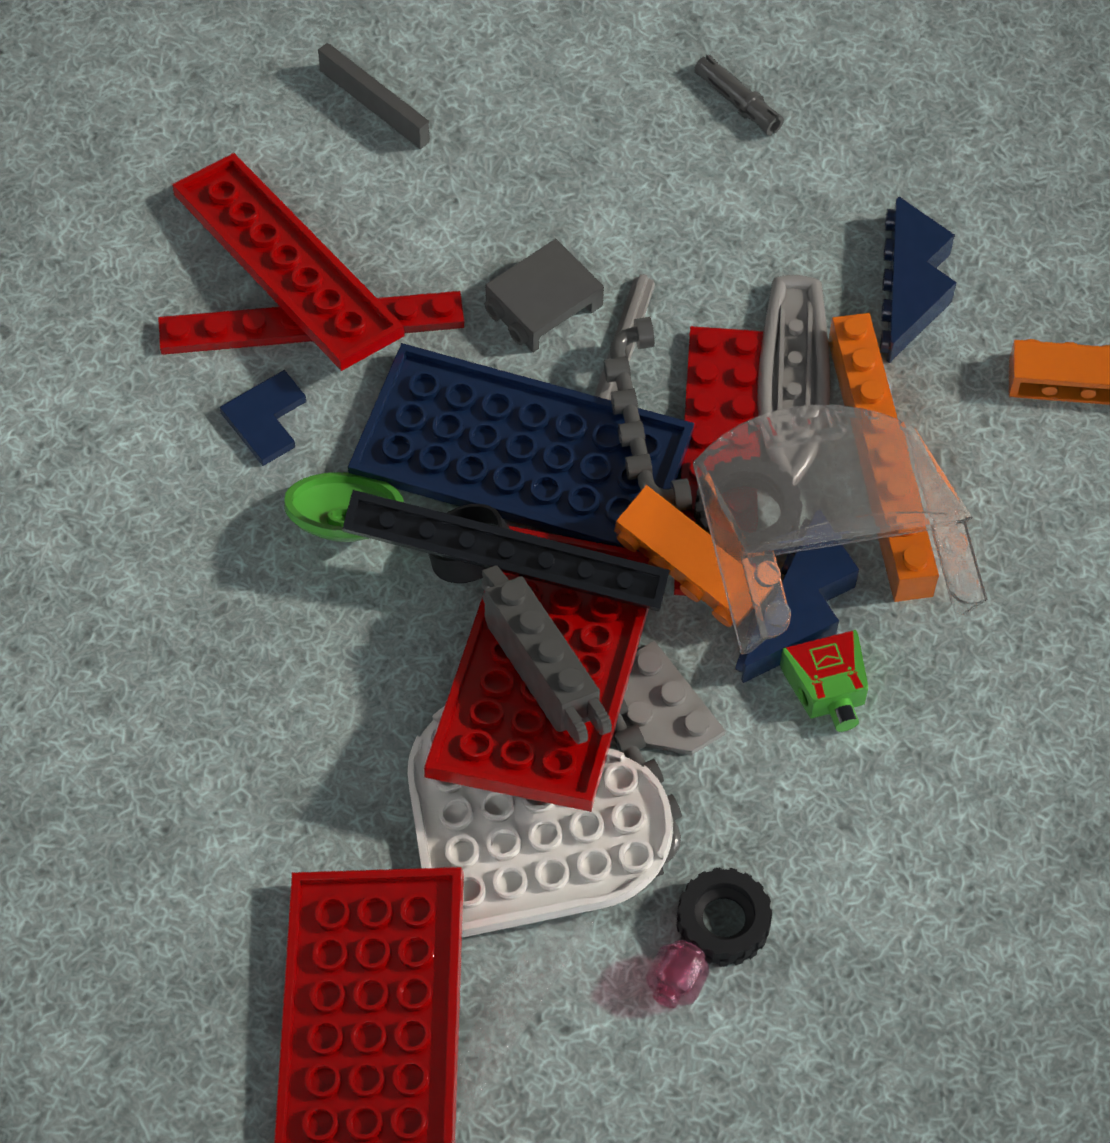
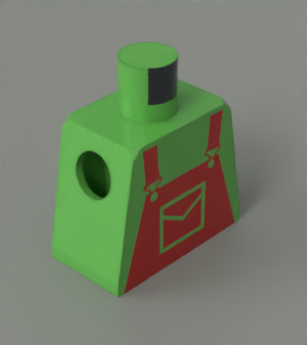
[780,630,868,732]

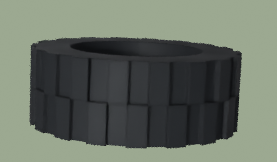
[676,867,772,967]

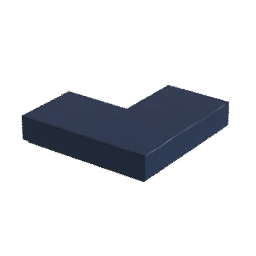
[220,370,306,466]

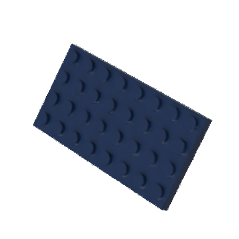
[348,343,694,552]

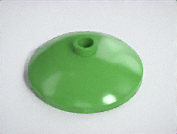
[284,472,404,542]

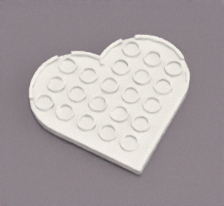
[407,706,673,938]

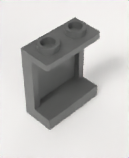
[484,239,604,352]

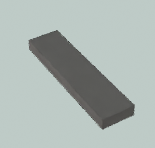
[318,43,430,149]

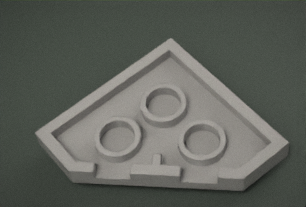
[611,641,726,755]

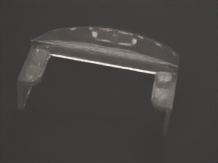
[693,405,988,655]

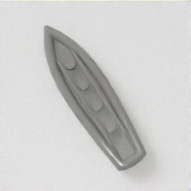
[757,275,830,488]

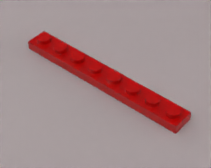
[158,291,464,355]

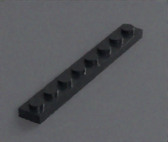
[342,490,670,612]

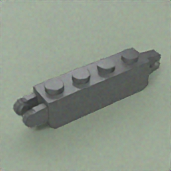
[482,565,612,744]

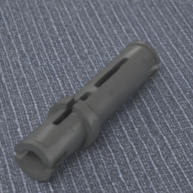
[694,54,784,136]

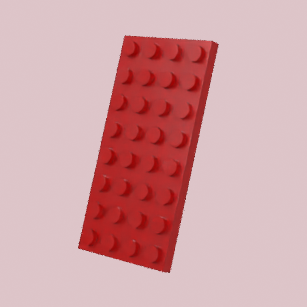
[424,526,650,812]
[274,867,464,1143]

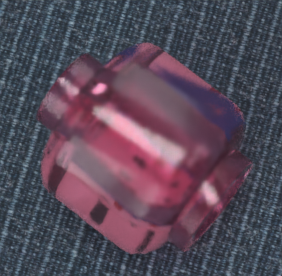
[645,940,710,1008]

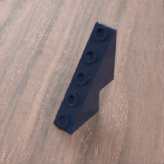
[880,196,957,363]
[735,512,859,683]

